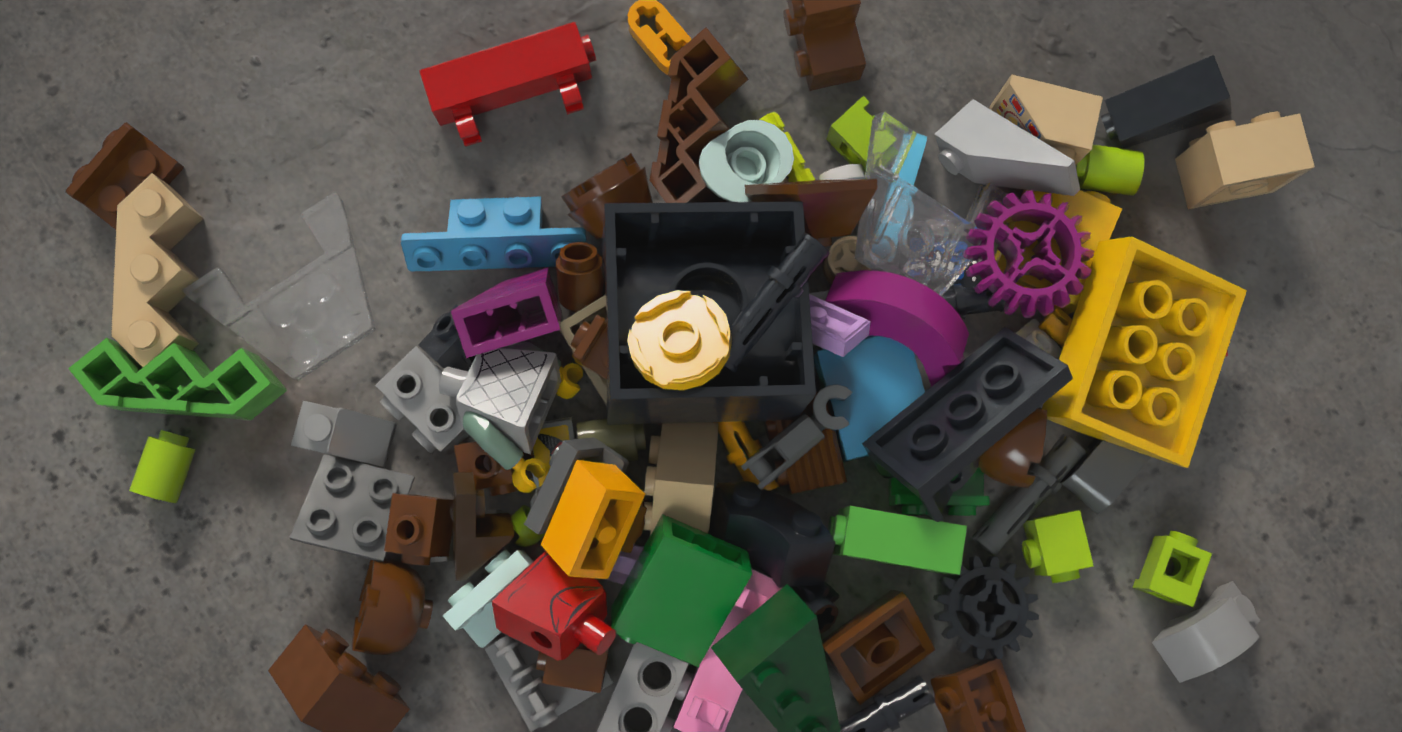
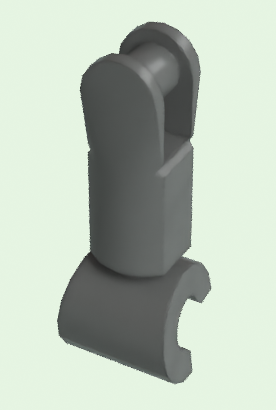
[741,384,853,490]

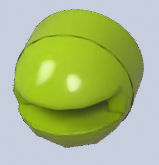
[511,505,546,547]

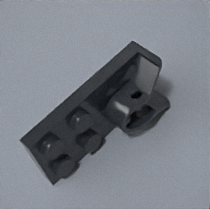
[862,327,1073,522]

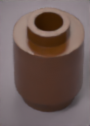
[556,242,605,313]

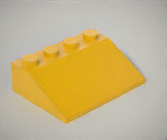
[1042,237,1247,468]

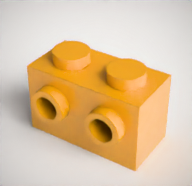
[541,460,645,579]

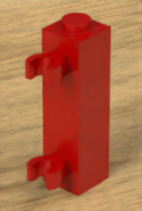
[419,22,597,147]

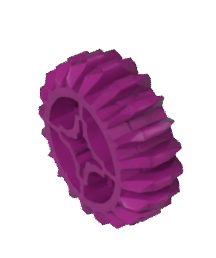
[963,190,1095,318]

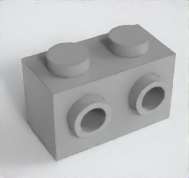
[375,346,469,455]

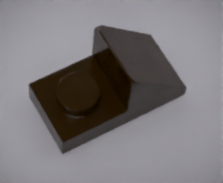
[453,472,514,581]

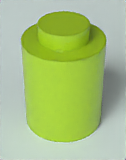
[1076,144,1144,196]
[129,430,196,503]

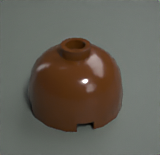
[978,408,1047,488]
[352,558,433,655]

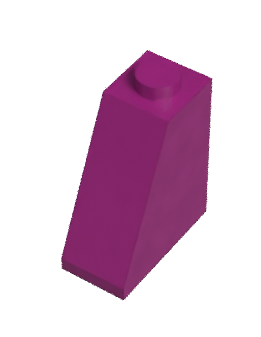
[451,268,562,358]

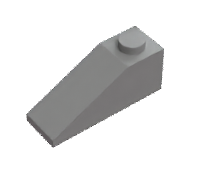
[934,99,1080,196]

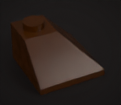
[745,179,878,246]

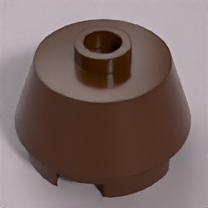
[561,153,653,240]

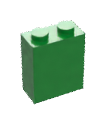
[611,514,752,667]

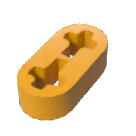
[627,0,691,75]

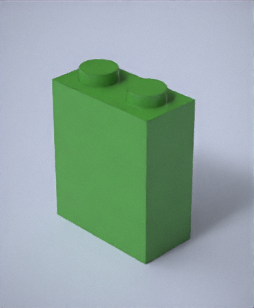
[828,506,967,575]

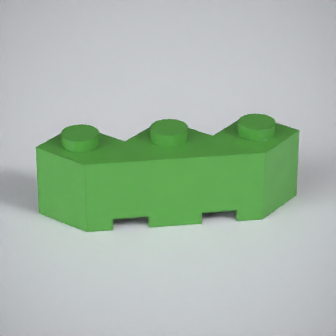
[68,338,287,420]

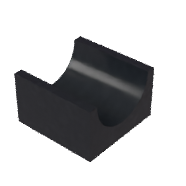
[602,202,816,425]

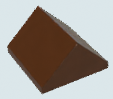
[822,590,935,705]

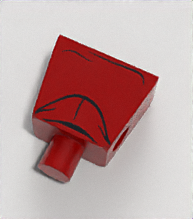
[492,551,616,661]

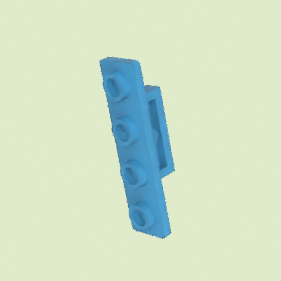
[401,197,587,272]

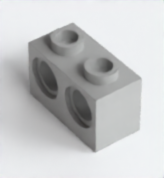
[597,642,694,732]

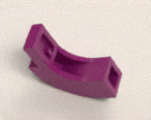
[825,270,969,387]

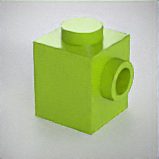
[1022,510,1094,583]

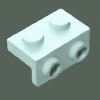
[443,549,533,648]

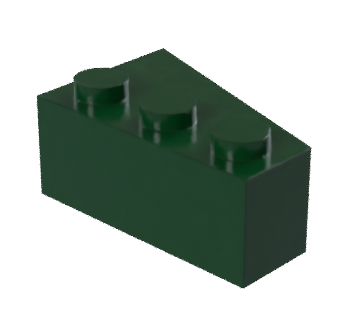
[711,584,841,732]

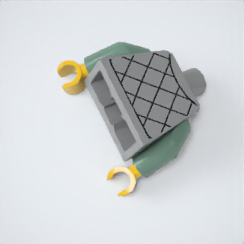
[439,341,583,493]

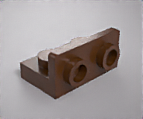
[66,122,184,230]
[930,658,1026,732]

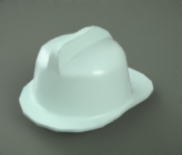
[699,120,794,202]

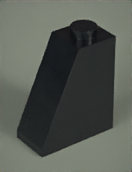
[1101,55,1232,148]

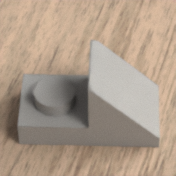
[291,401,397,468]

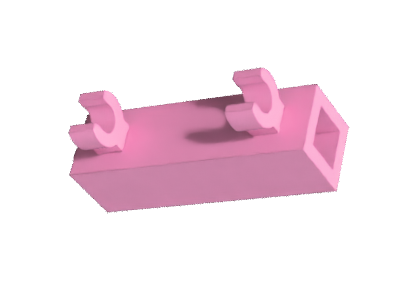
[673,570,782,732]

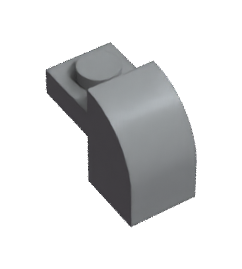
[1152,581,1260,683]

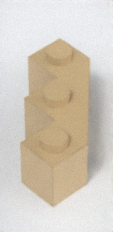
[112,173,204,367]

